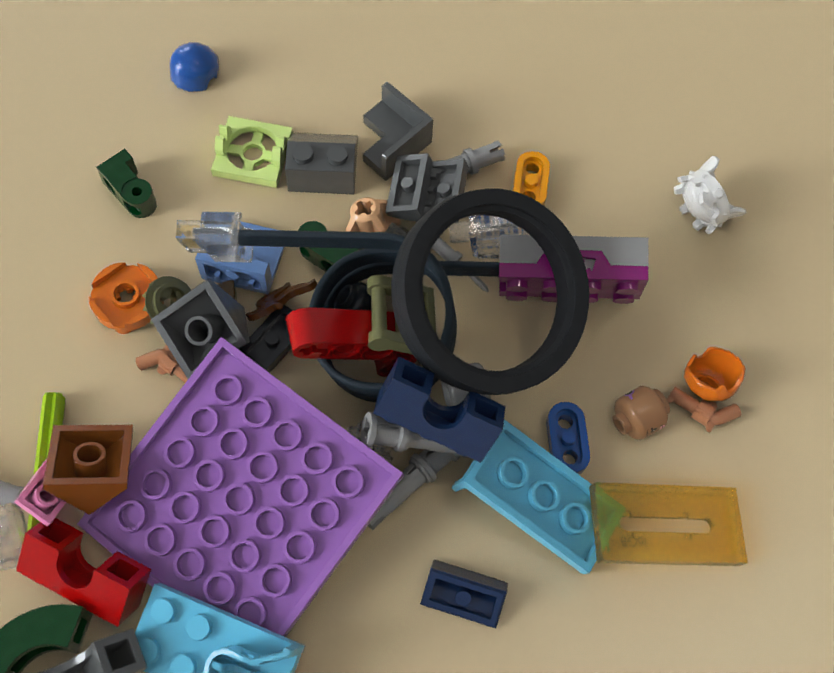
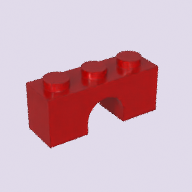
[16,518,151,627]

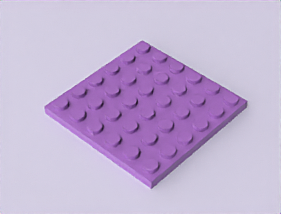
[77,337,405,637]

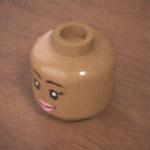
[613,385,670,440]

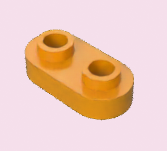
[513,151,550,205]

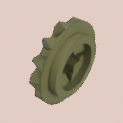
[142,276,191,324]

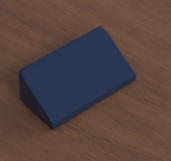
[420,560,508,629]

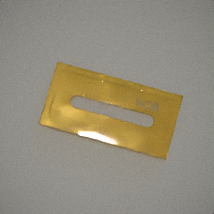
[589,482,748,566]

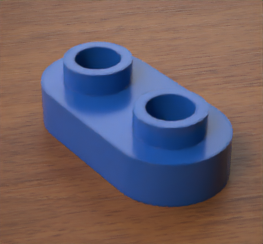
[546,402,590,475]

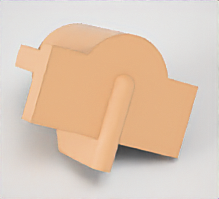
[345,197,401,233]

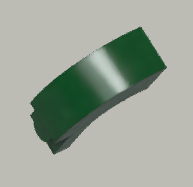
[0,604,93,673]

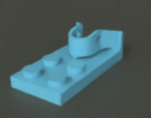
[452,419,625,574]
[135,583,305,673]

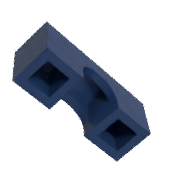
[373,357,505,463]

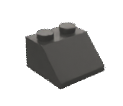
[285,133,358,194]

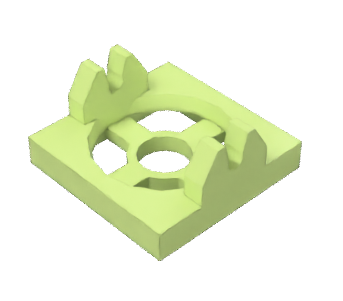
[211,116,293,188]

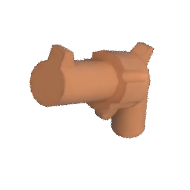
[136,345,188,383]
[667,387,741,433]

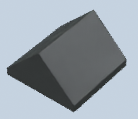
[151,279,250,379]

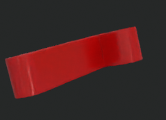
[286,307,417,377]

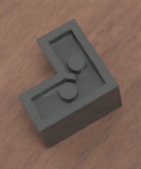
[363,82,433,181]

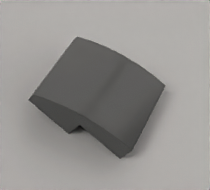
[385,153,468,223]

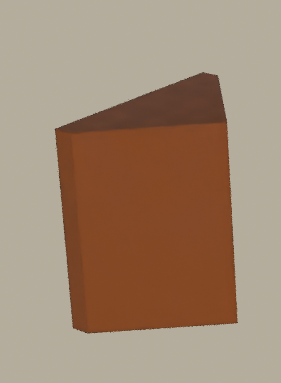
[43,425,133,515]

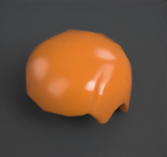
[684,347,746,401]

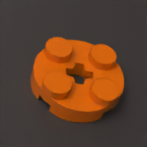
[89,262,164,334]

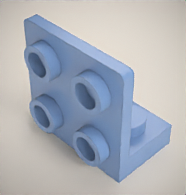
[195,218,285,294]

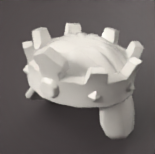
[674,156,746,234]

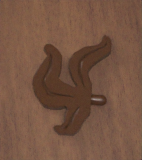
[246,279,318,321]

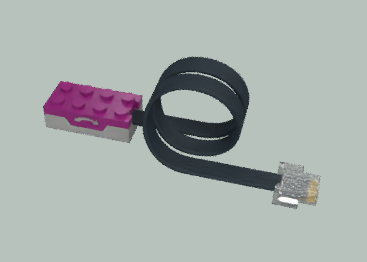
[176,212,648,403]

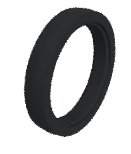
[391,188,589,395]

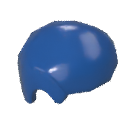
[169,42,219,92]

